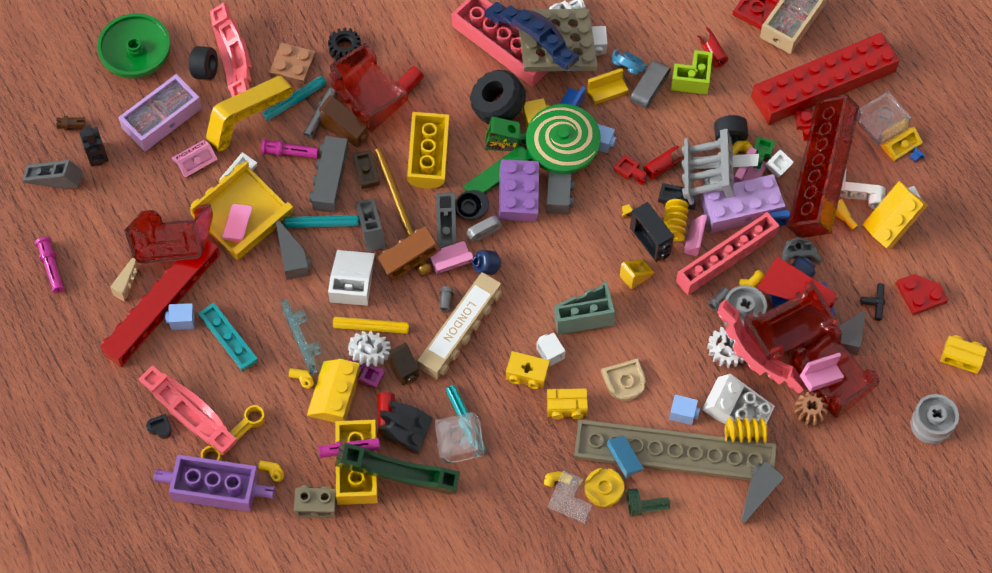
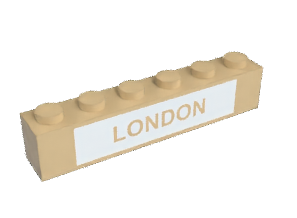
[417,272,502,380]

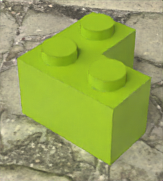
[671,50,713,95]

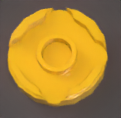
[584,468,625,508]

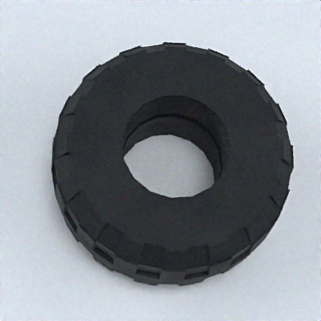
[470,70,526,124]

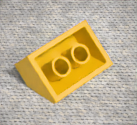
[862,181,928,249]
[307,359,361,423]

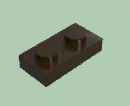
[353,150,380,189]

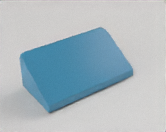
[607,435,644,478]

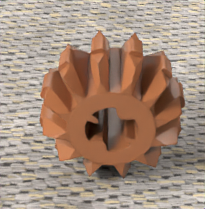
[794,392,828,426]

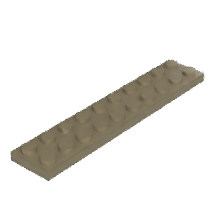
[574,419,776,481]

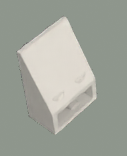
[328,250,375,306]
[702,374,775,424]

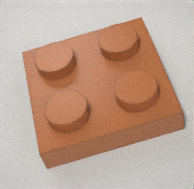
[269,42,316,84]

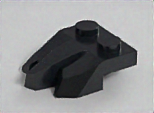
[379,401,433,453]

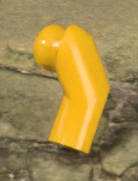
[732,141,753,155]
[739,270,765,288]
[289,368,314,389]
[258,460,284,482]
[544,471,574,487]

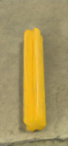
[333,317,409,334]

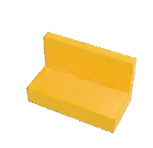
[587,68,628,105]

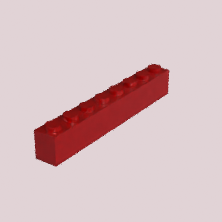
[101,235,220,367]

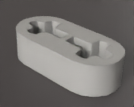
[466,216,502,242]

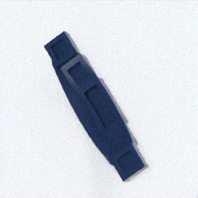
[485,2,579,70]

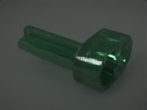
[626,488,670,517]

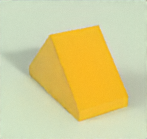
[620,259,654,290]

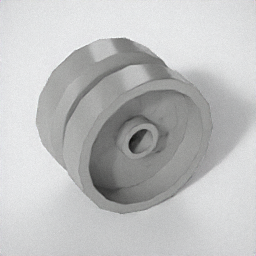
[723,285,767,334]
[910,394,959,445]

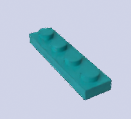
[198,303,259,372]

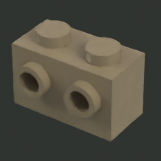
[294,485,337,519]

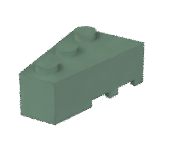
[554,281,615,335]

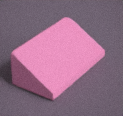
[222,204,252,244]
[684,215,707,256]

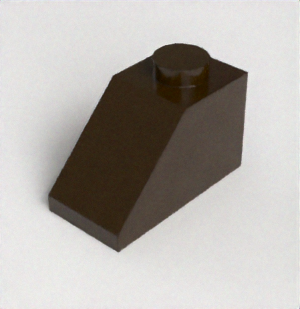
[389,342,419,386]

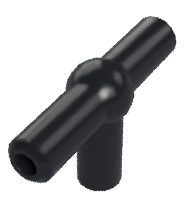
[860,283,885,321]

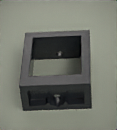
[630,202,674,262]

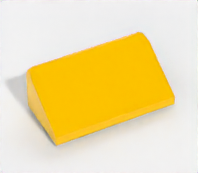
[881,127,923,161]

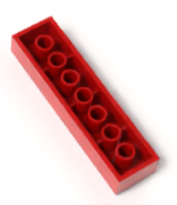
[751,32,900,125]

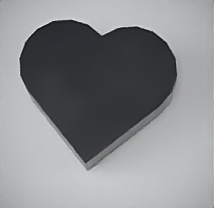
[146,414,172,439]

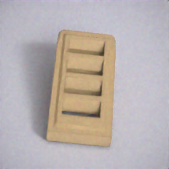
[110,258,139,302]

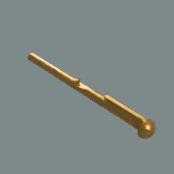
[375,148,432,275]

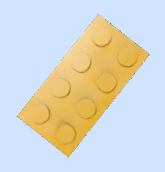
[335,420,378,505]

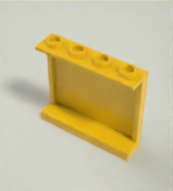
[190,161,293,261]

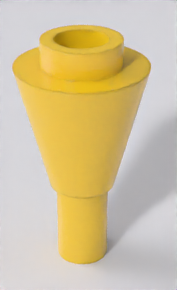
[828,198,858,230]

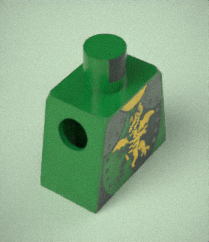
[485,117,526,151]

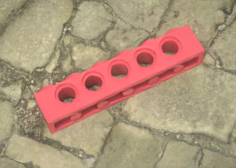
[676,212,780,296]

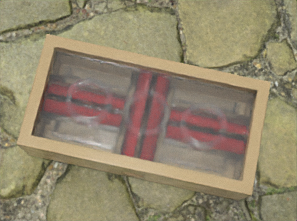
[760,0,827,54]

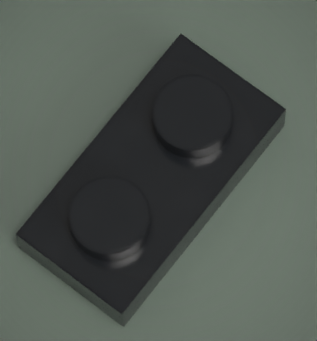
[658,183,698,210]

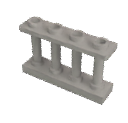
[682,129,734,205]

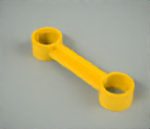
[201,405,265,461]

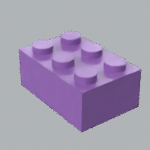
[498,159,539,222]

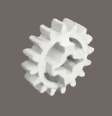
[707,327,744,368]
[348,331,391,367]

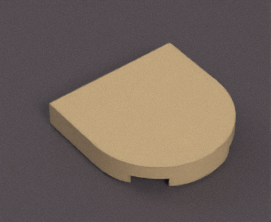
[601,358,646,401]

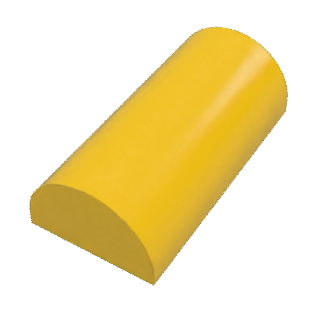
[407,112,449,189]

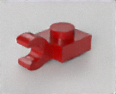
[795,110,816,141]
[613,154,647,185]

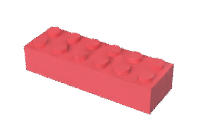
[451,0,549,87]

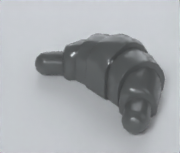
[781,237,822,263]

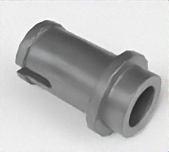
[439,286,454,312]
[708,287,730,311]

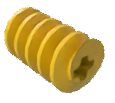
[663,199,689,242]
[725,417,767,444]

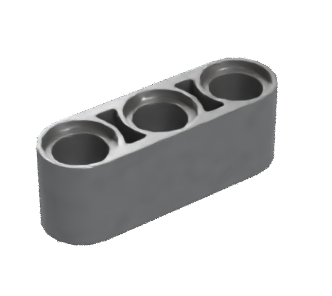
[630,60,671,109]

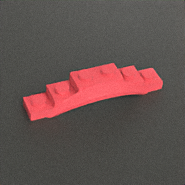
[210,2,253,97]
[717,299,805,394]
[139,365,237,456]

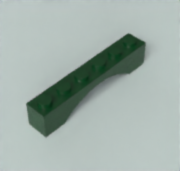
[335,443,460,495]

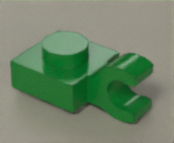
[753,136,776,169]

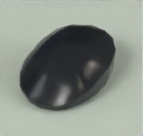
[455,190,489,221]

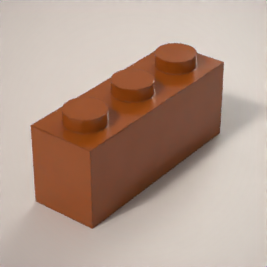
[378,226,441,281]

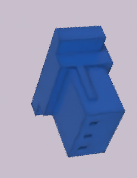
[910,147,925,162]

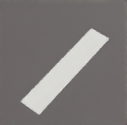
[693,154,759,169]

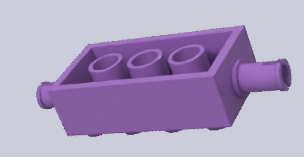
[154,455,275,512]

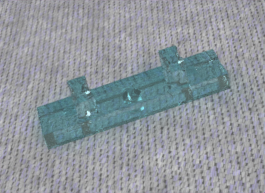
[280,299,321,374]

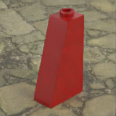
[756,256,837,310]

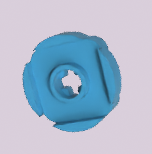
[611,49,647,75]

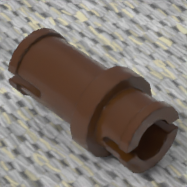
[56,116,86,131]

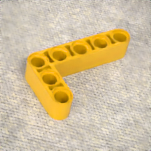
[206,76,294,152]

